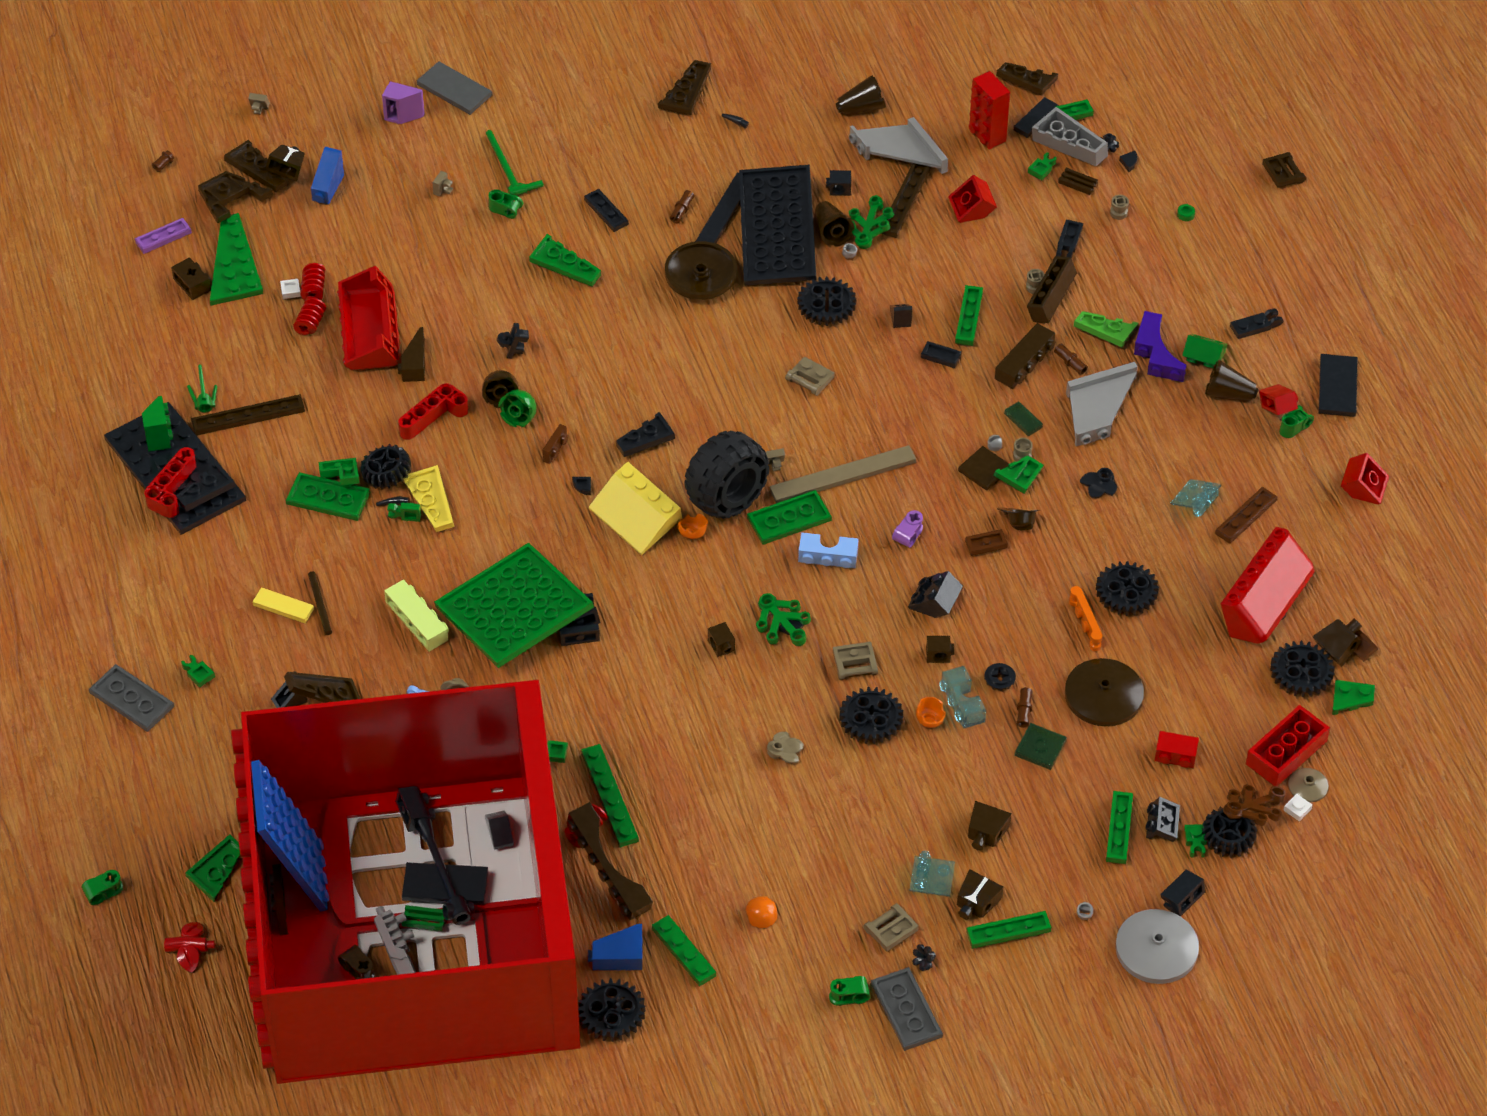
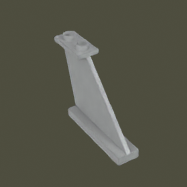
[849,117,948,174]
[1066,362,1138,446]

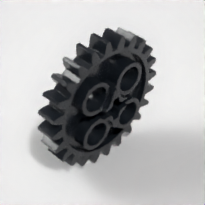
[797,276,856,326]
[1096,561,1159,616]
[1270,640,1335,697]
[839,687,903,744]
[578,978,646,1042]

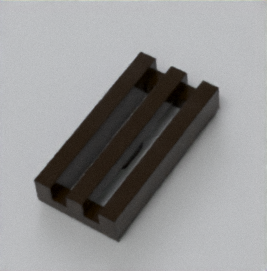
[1058,167,1098,195]

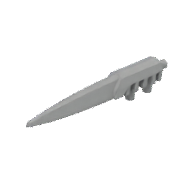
[374,906,416,975]

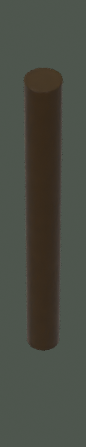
[308,571,332,635]

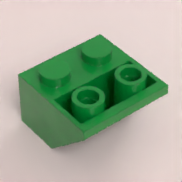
[142,396,173,451]

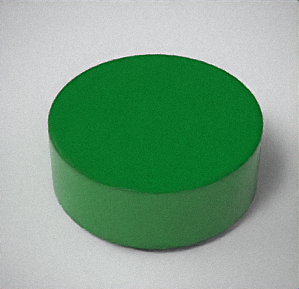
[1177,204,1195,221]

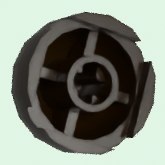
[482,370,519,408]

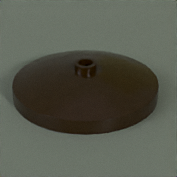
[665,241,737,300]
[1065,658,1144,727]

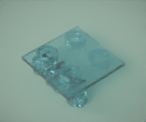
[1171,479,1221,517]
[909,851,955,896]

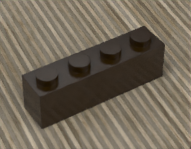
[1027,256,1077,323]
[995,323,1056,389]

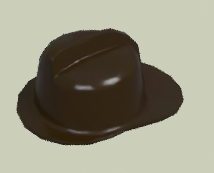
[997,507,1040,531]

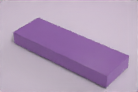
[135,218,192,254]

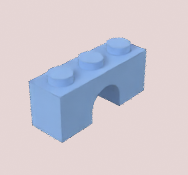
[798,532,859,568]

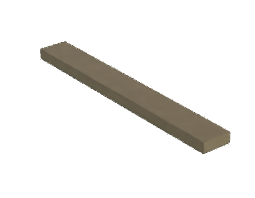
[770,445,916,503]

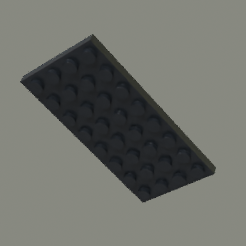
[739,164,817,286]
[104,402,246,535]

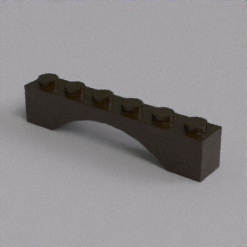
[566,802,653,920]

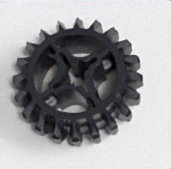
[360,444,412,490]
[1202,806,1257,858]

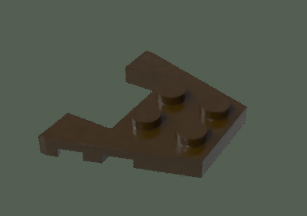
[198,171,273,223]

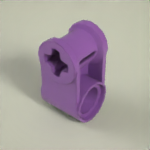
[892,510,923,548]

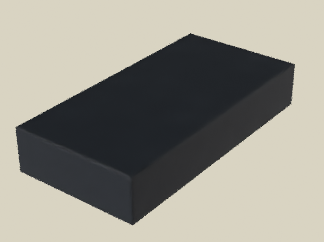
[921,341,962,368]

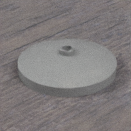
[1116,909,1199,984]

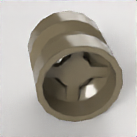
[1110,195,1129,220]
[1026,269,1045,294]
[1013,438,1033,462]

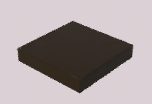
[958,446,1009,491]

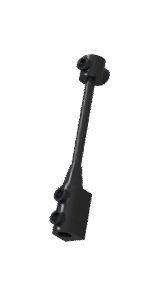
[395,786,475,925]

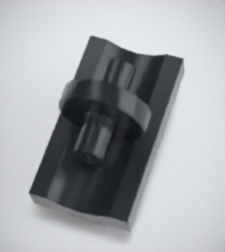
[497,323,529,359]

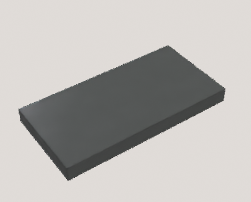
[417,61,492,115]
[89,664,174,732]
[871,967,943,1051]

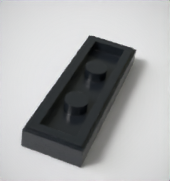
[1014,97,1059,138]
[584,189,629,232]

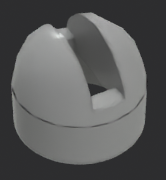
[842,243,858,259]
[987,435,1003,451]
[1077,902,1093,920]

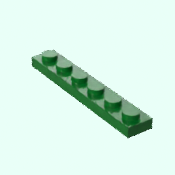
[581,744,639,848]

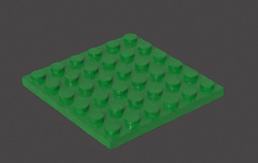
[434,543,594,668]

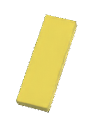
[253,587,314,623]

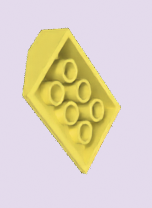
[589,462,682,555]

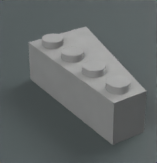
[1032,107,1108,166]

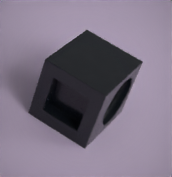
[826,170,851,196]

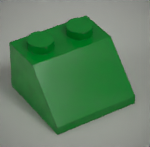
[1182,334,1228,368]

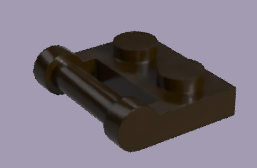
[1262,152,1306,188]

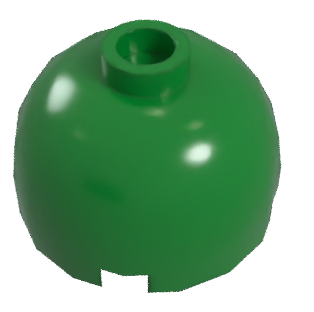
[498,389,537,427]

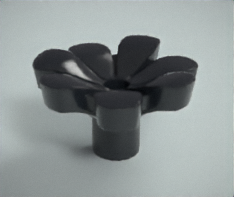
[1100,133,1119,152]
[912,944,936,971]

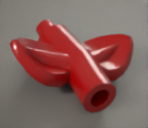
[164,922,216,973]

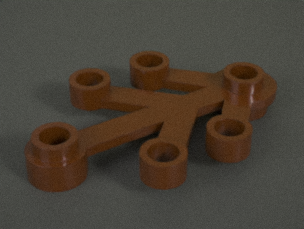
[1223,784,1286,826]

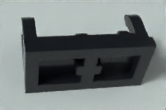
[1160,869,1205,916]

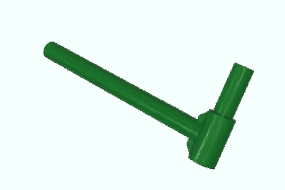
[486,130,544,196]

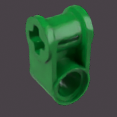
[488,189,524,219]
[1279,405,1314,438]
[81,870,123,905]
[829,976,870,1006]

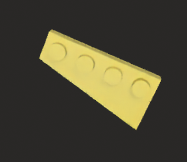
[403,465,455,532]

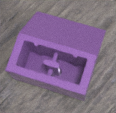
[382,81,425,124]

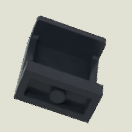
[559,593,600,646]

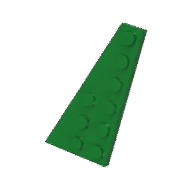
[210,213,264,306]

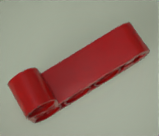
[398,383,469,440]
[144,447,196,518]

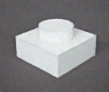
[280,279,301,299]
[1284,794,1312,822]

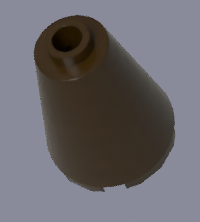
[835,75,886,115]
[815,201,855,246]
[1205,360,1259,401]

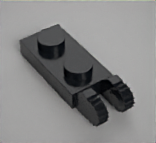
[1056,219,1084,258]
[1230,308,1284,339]

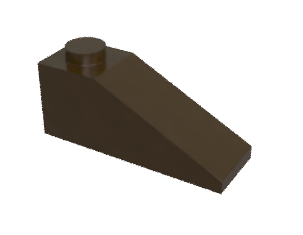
[398,327,425,382]

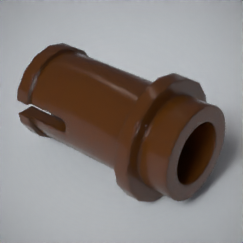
[152,150,174,172]

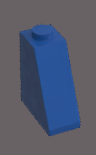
[311,147,344,205]
[588,924,642,970]

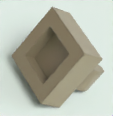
[248,93,270,115]
[432,171,453,197]
[766,448,785,471]

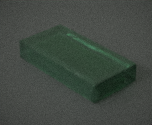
[1004,401,1043,436]

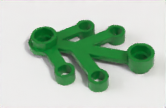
[849,195,894,249]
[756,593,811,646]

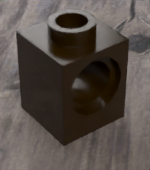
[708,622,735,657]
[926,636,954,663]

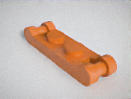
[1069,586,1103,651]

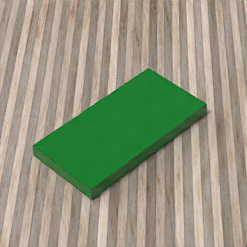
[286,472,370,521]
[747,490,832,545]

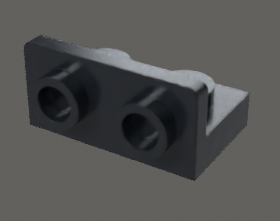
[1145,797,1180,842]

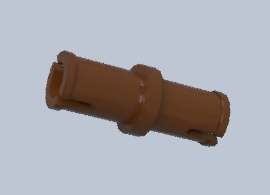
[669,190,695,223]
[1054,343,1088,375]
[1016,687,1033,728]

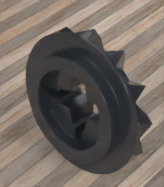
[984,663,1016,691]

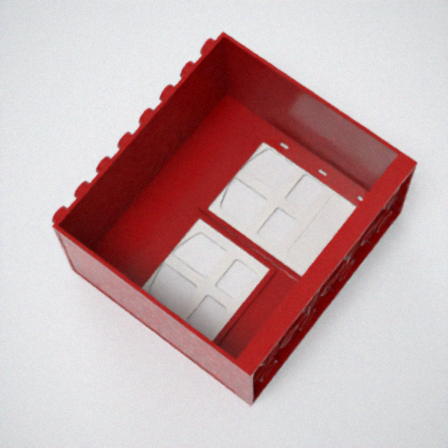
[231,680,581,1084]

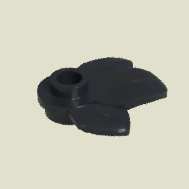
[1080,468,1117,498]

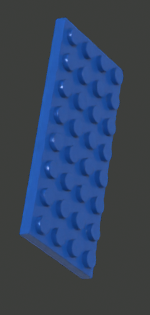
[251,760,329,912]

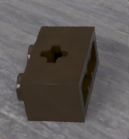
[171,257,211,300]

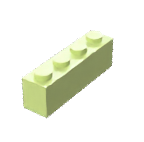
[384,579,449,652]

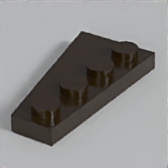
[658,60,711,115]
[224,140,288,192]
[284,672,361,703]

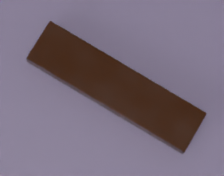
[1215,486,1277,544]

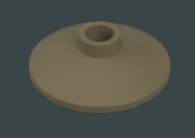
[1288,768,1329,802]

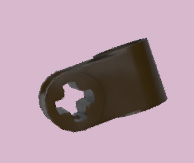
[338,945,375,979]

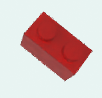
[1259,384,1298,415]
[1154,731,1199,768]

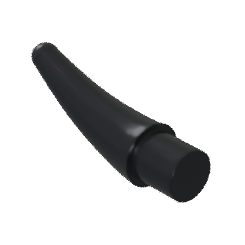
[722,113,749,128]
[376,496,410,506]

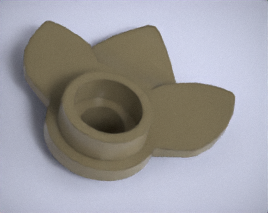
[767,732,804,763]

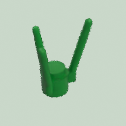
[187,364,218,413]

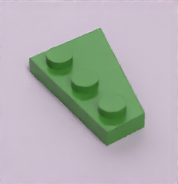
[1073,311,1139,347]

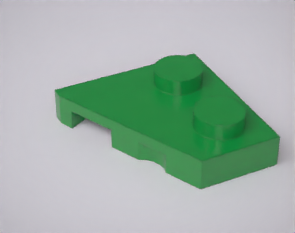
[993,456,1044,494]
[1332,680,1375,715]

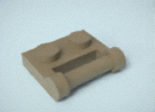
[785,356,835,396]
[833,642,878,679]
[863,903,919,952]

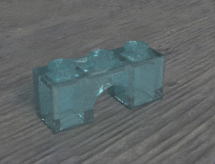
[940,666,986,729]

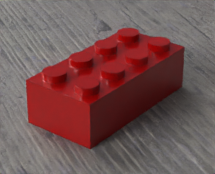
[969,71,1010,150]
[1246,705,1330,786]

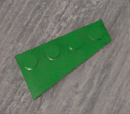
[529,234,601,287]

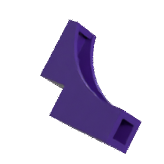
[1134,311,1186,382]

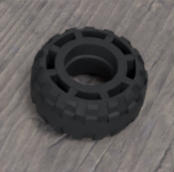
[684,431,769,519]

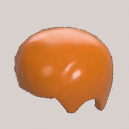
[677,513,708,539]
[916,696,946,728]
[746,896,778,928]

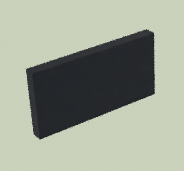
[1318,354,1358,417]
[402,862,488,905]

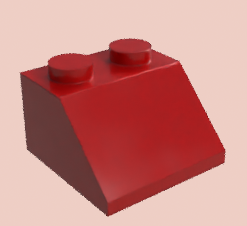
[948,175,997,223]
[1341,453,1389,505]

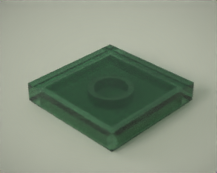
[1014,723,1067,770]

